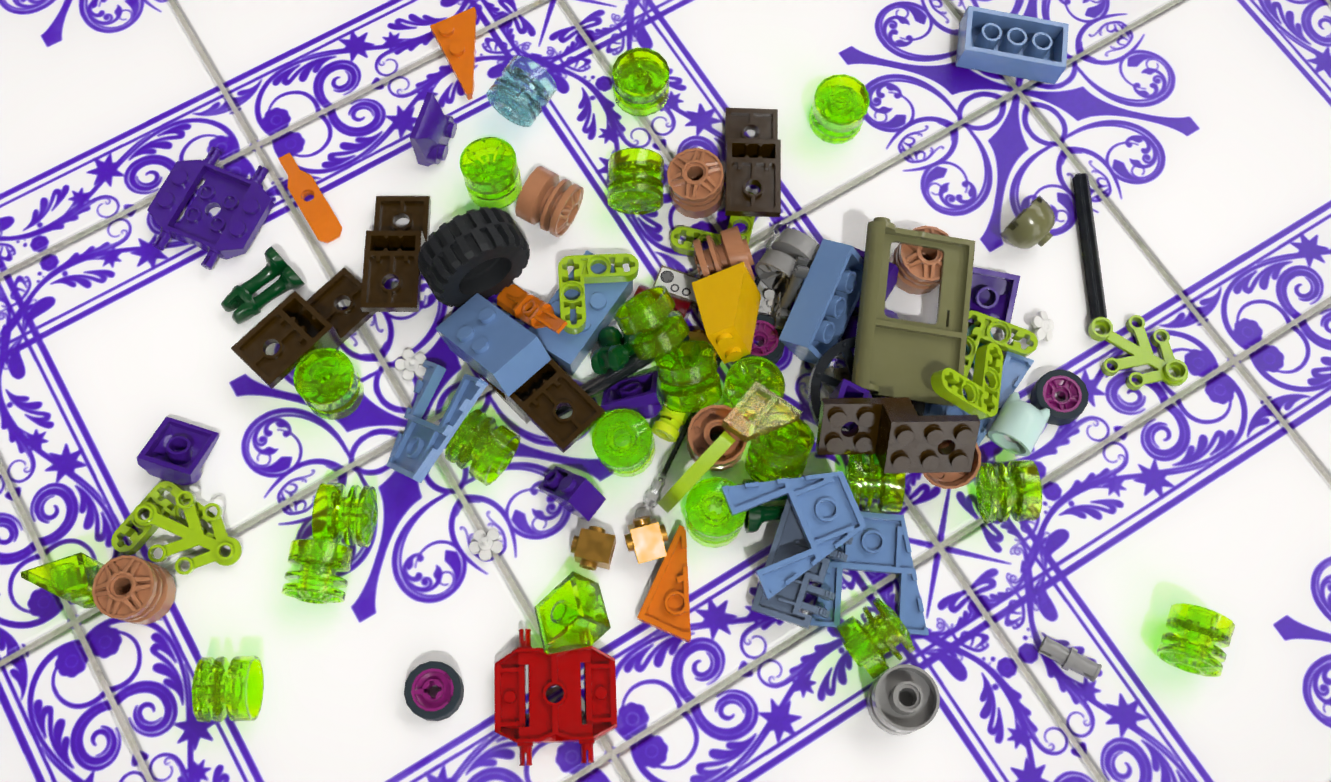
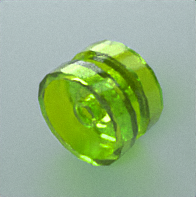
[612,47,670,117]

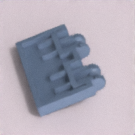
[751,497,853,630]

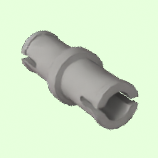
[1037,636,1102,682]

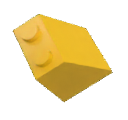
[691,262,761,364]

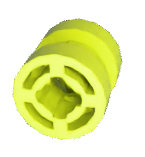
[651,404,688,443]

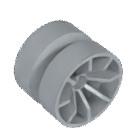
[755,228,820,302]
[867,664,940,735]

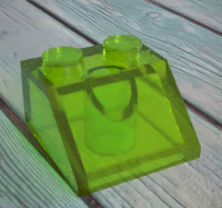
[20,552,104,608]
[534,571,611,654]

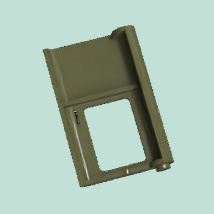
[851,217,975,406]

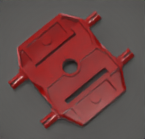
[494,626,617,766]

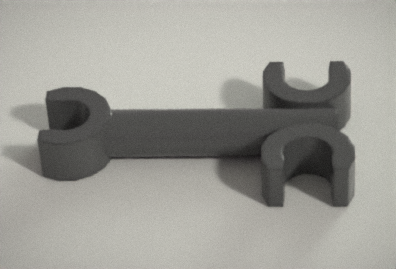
[774,257,809,330]

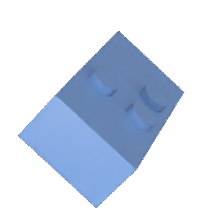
[956,5,1069,84]
[779,239,864,368]
[528,250,633,376]
[435,293,551,397]

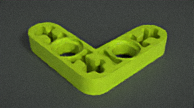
[670,191,756,257]
[558,253,639,335]
[963,310,1038,378]
[931,343,1003,420]
[657,431,736,513]
[111,481,225,555]

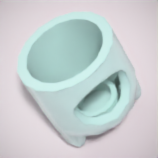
[988,392,1050,456]

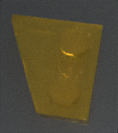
[722,381,802,442]

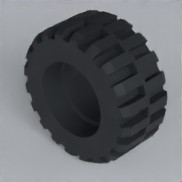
[418,207,530,307]

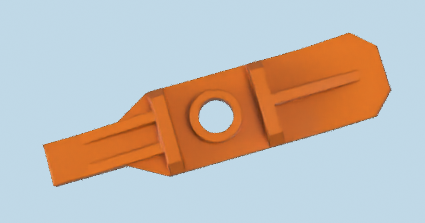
[278,152,343,243]
[497,284,568,334]

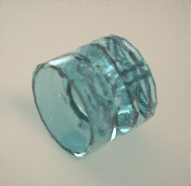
[486,56,557,127]

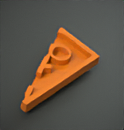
[430,7,477,100]
[637,525,691,643]

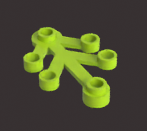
[1088,315,1188,391]
[133,491,242,575]

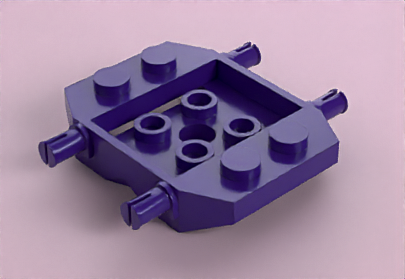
[147,147,274,270]

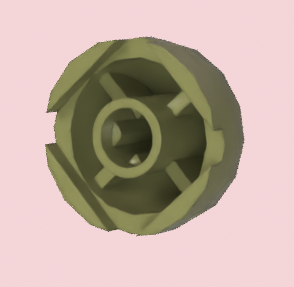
[1000,195,1055,249]

